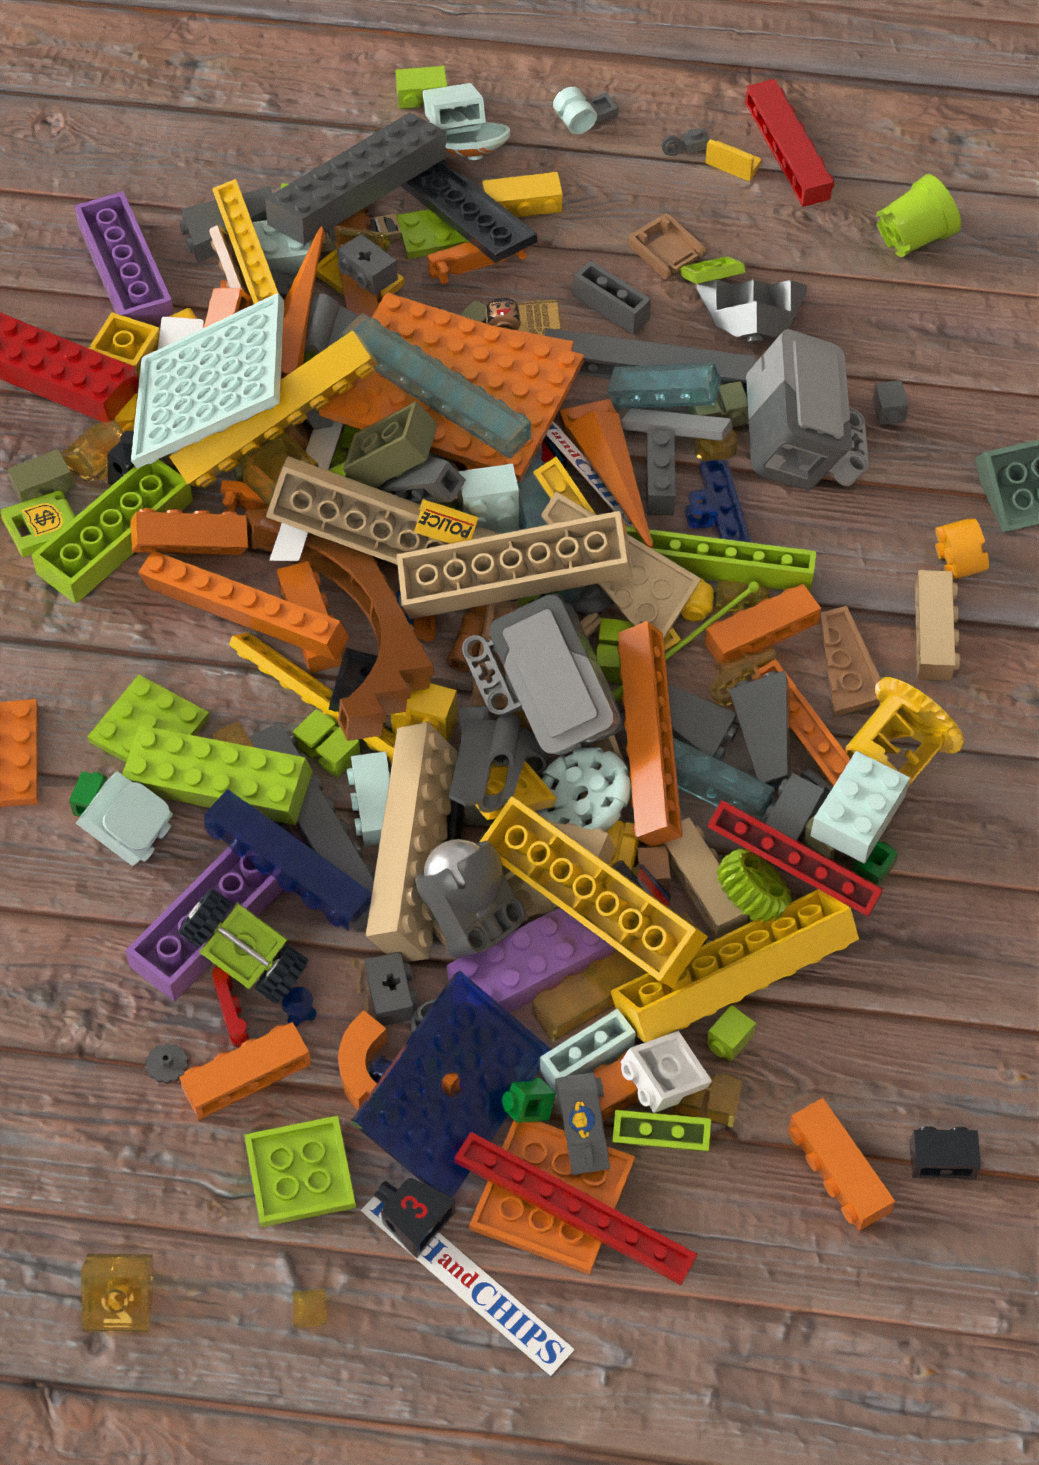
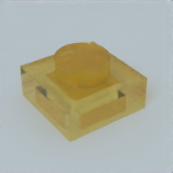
[292,1289,327,1328]

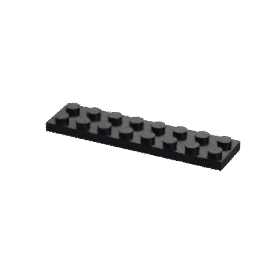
[401,160,537,263]

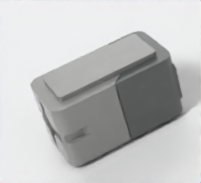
[746,329,869,490]
[462,594,624,756]

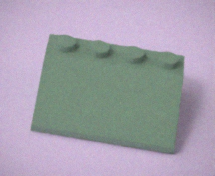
[975,440,1039,532]

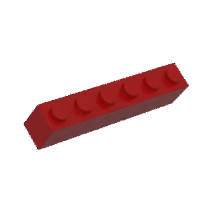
[745,79,834,207]
[707,800,884,916]

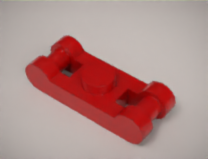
[212,966,249,1048]

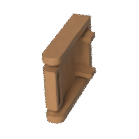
[627,213,706,279]

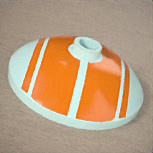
[446,122,511,160]

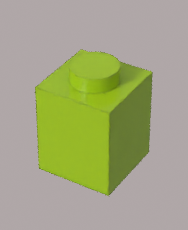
[707,1005,756,1062]

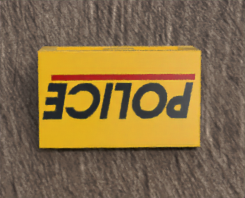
[414,499,478,544]

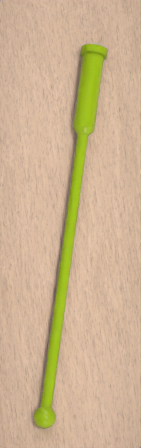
[612,581,760,703]

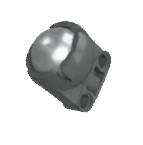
[415,839,525,958]

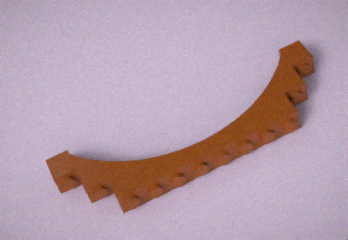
[246,508,434,741]

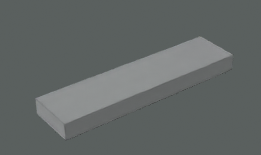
[621,408,732,441]

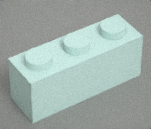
[347,752,390,847]
[540,1009,636,1095]

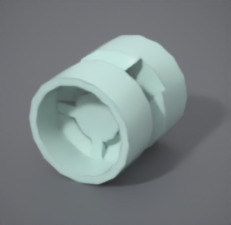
[553,87,597,134]

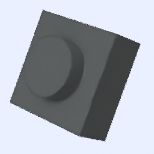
[586,92,619,123]

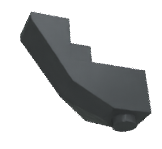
[697,279,807,344]

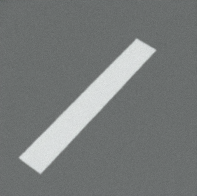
[269,421,343,561]

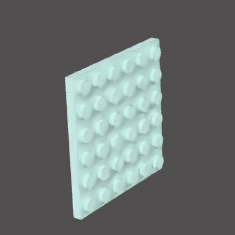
[131,293,284,468]

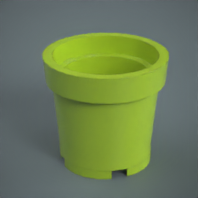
[876,174,961,257]

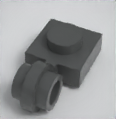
[661,128,710,156]

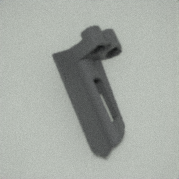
[304,294,364,430]

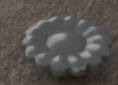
[145,1043,188,1084]

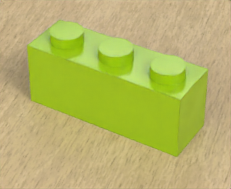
[613,1110,712,1152]

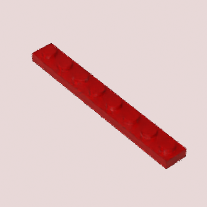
[455,1132,698,1286]

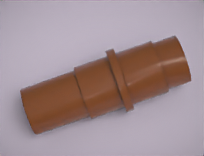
[446,604,488,673]

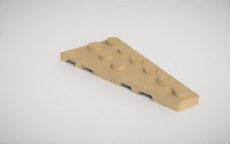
[541,491,701,640]

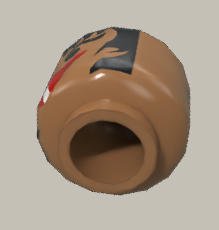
[485,297,521,330]

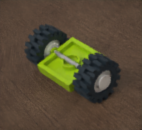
[178,888,308,1004]

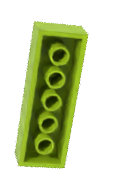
[31,459,193,604]
[122,725,313,825]

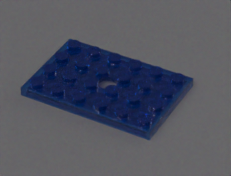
[350,971,552,1198]

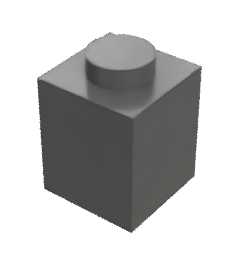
[872,380,908,425]

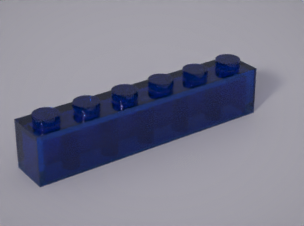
[204,789,372,931]

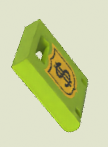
[1,491,76,558]

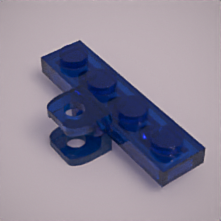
[684,459,752,543]

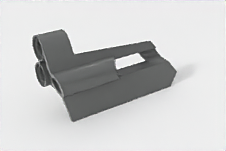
[449,714,549,813]

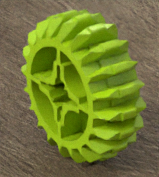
[716,848,792,924]

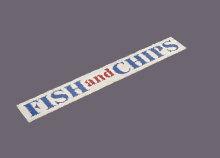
[546,421,633,527]
[360,1197,575,1376]

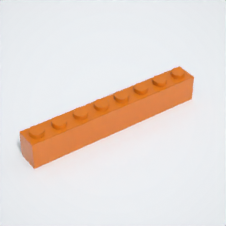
[138,550,350,661]
[617,621,682,847]

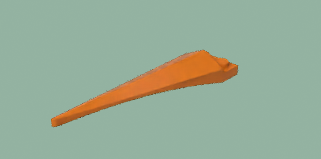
[281,226,325,379]
[559,399,653,549]

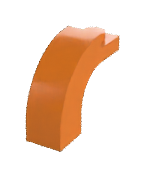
[338,1010,400,1123]

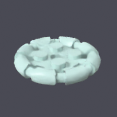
[535,747,631,832]

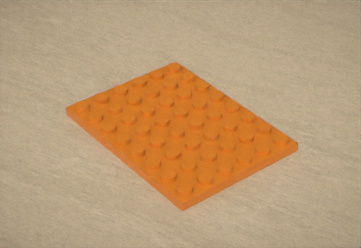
[319,292,584,482]

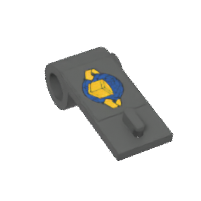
[555,1072,610,1175]

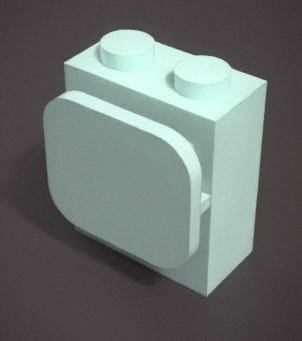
[423,83,486,135]
[76,771,173,866]

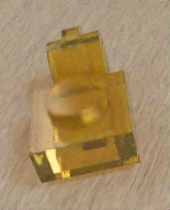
[715,580,770,612]

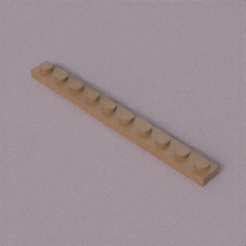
[209,225,310,448]

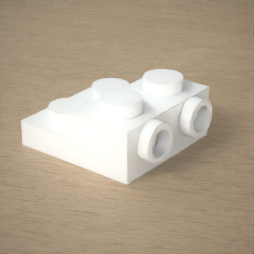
[621,1031,712,1113]

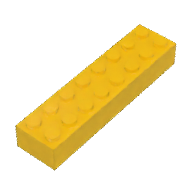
[169,330,379,488]
[480,796,708,988]
[610,889,859,1043]

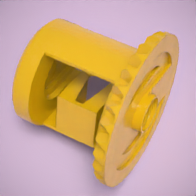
[845,677,965,787]

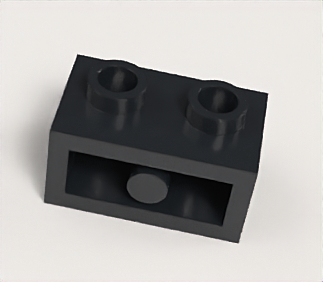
[910,1126,981,1179]

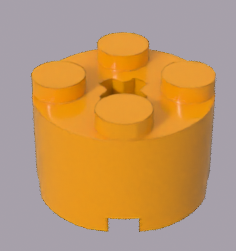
[935,518,989,580]

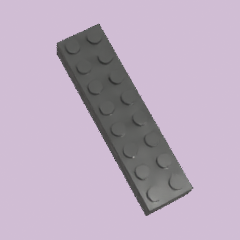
[265,112,447,245]

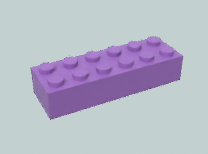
[74,191,174,326]
[125,826,297,1002]
[447,907,622,1029]

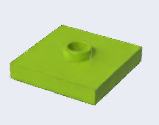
[680,256,746,284]

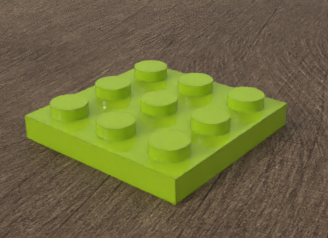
[87,674,210,763]
[244,1115,356,1228]

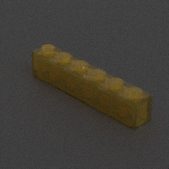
[532,912,707,1042]

